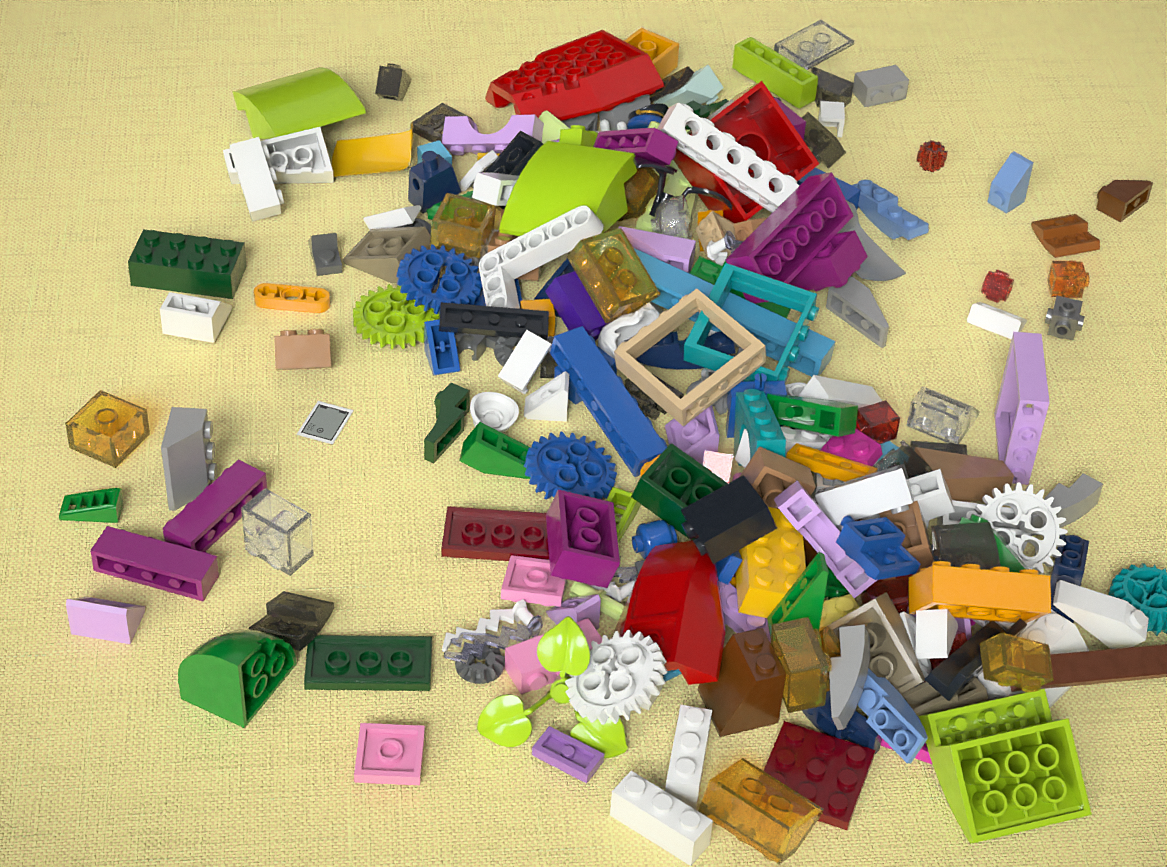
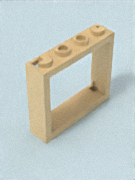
[614,289,766,427]

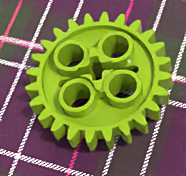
[353,284,439,349]

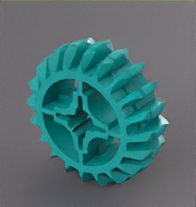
[1108,562,1167,636]

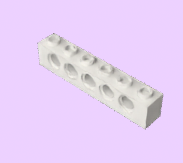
[657,102,800,213]

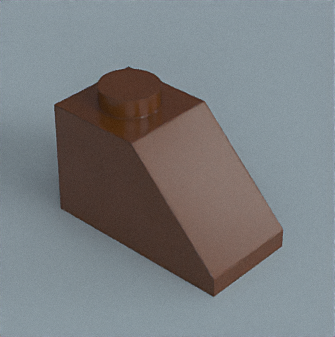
[1096,180,1153,223]

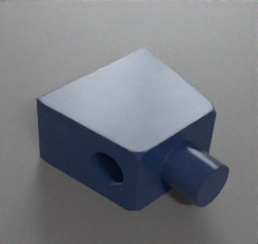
[408,151,461,214]

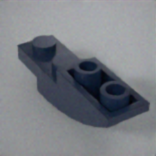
[624,331,736,370]
[1050,535,1089,623]
[786,654,882,754]

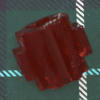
[916,140,948,172]
[981,269,1014,303]

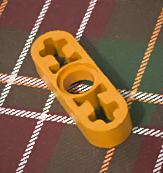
[254,283,330,313]

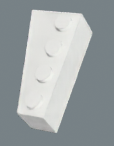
[223,127,334,184]

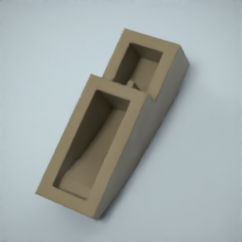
[901,678,988,720]

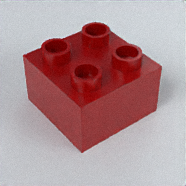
[673,81,819,224]

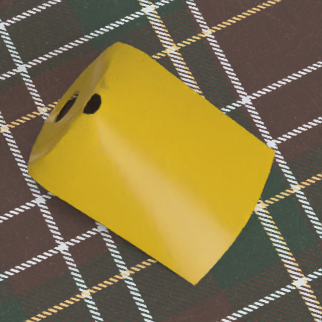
[332,121,413,177]

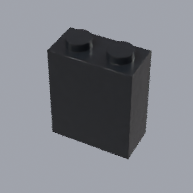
[681,475,777,564]

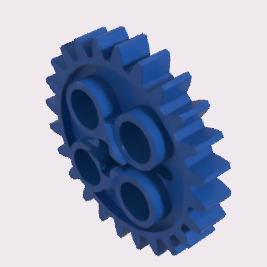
[396,244,482,314]
[524,432,617,500]

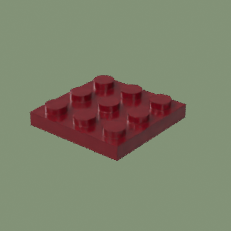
[754,721,876,831]

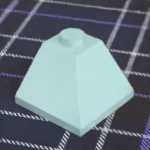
[654,65,724,107]

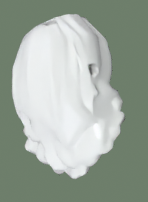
[598,308,659,366]

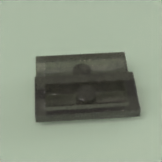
[649,66,694,104]
[931,522,1001,570]
[249,591,334,651]

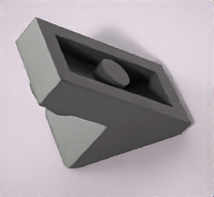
[308,233,342,276]

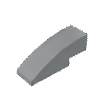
[1031,473,1103,536]
[828,625,870,730]

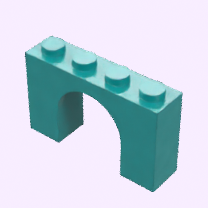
[734,389,786,466]

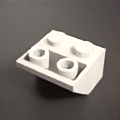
[160,292,232,343]

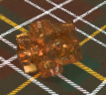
[1047,260,1089,298]

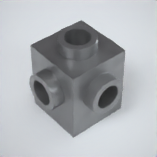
[1045,296,1085,340]

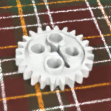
[975,482,1068,574]
[565,630,667,725]

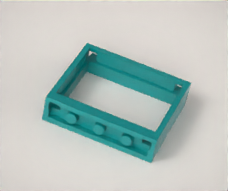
[684,263,819,383]

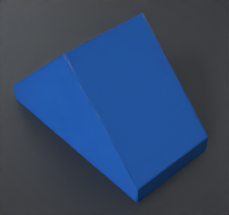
[424,320,460,376]

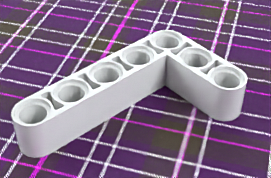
[479,206,603,309]

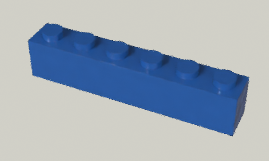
[550,326,667,477]

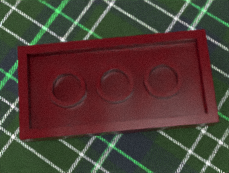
[441,506,549,561]

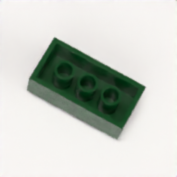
[128,229,247,299]
[631,443,728,541]

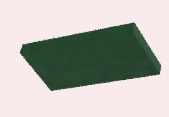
[304,635,432,691]

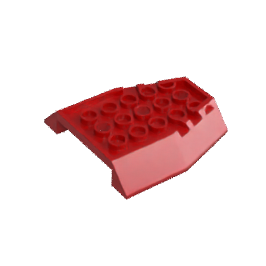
[485,29,664,121]

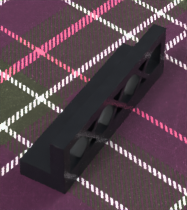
[438,302,549,340]
[925,618,1028,701]

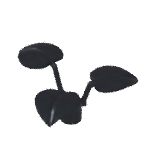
[633,157,733,221]

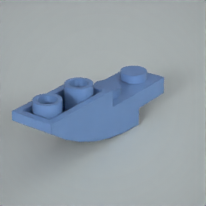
[852,180,929,240]
[857,668,928,764]

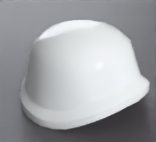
[470,392,519,434]

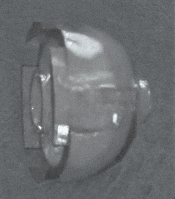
[651,195,693,240]

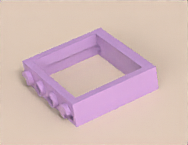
[994,331,1049,485]

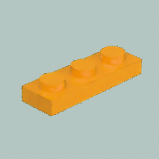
[786,443,878,482]

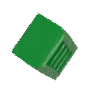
[59,488,123,523]

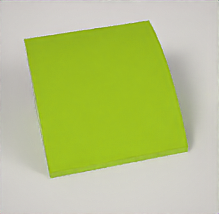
[233,67,366,139]
[499,141,637,248]
[919,689,1092,844]

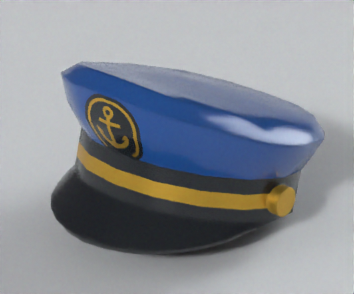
[626,103,669,129]

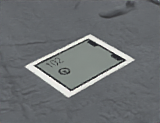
[296,401,354,444]

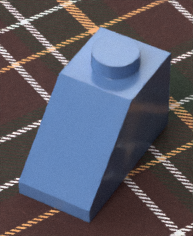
[988,151,1034,214]

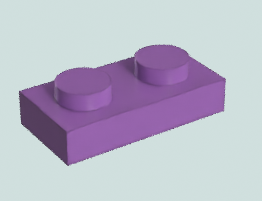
[532,726,604,784]

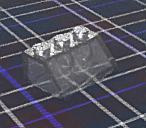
[774,20,854,70]

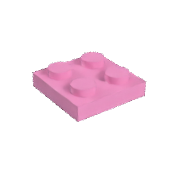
[501,555,567,607]
[354,723,425,785]

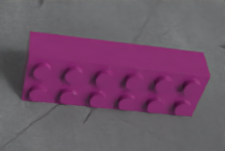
[725,172,854,304]

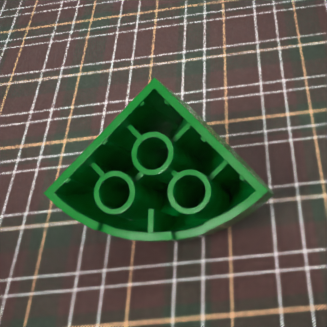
[178,630,297,728]

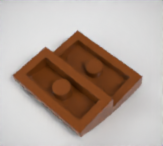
[1031,214,1100,258]

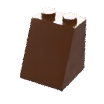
[698,628,786,737]

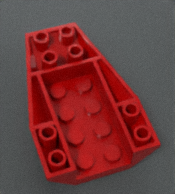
[611,540,726,685]

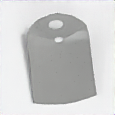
[838,199,906,281]

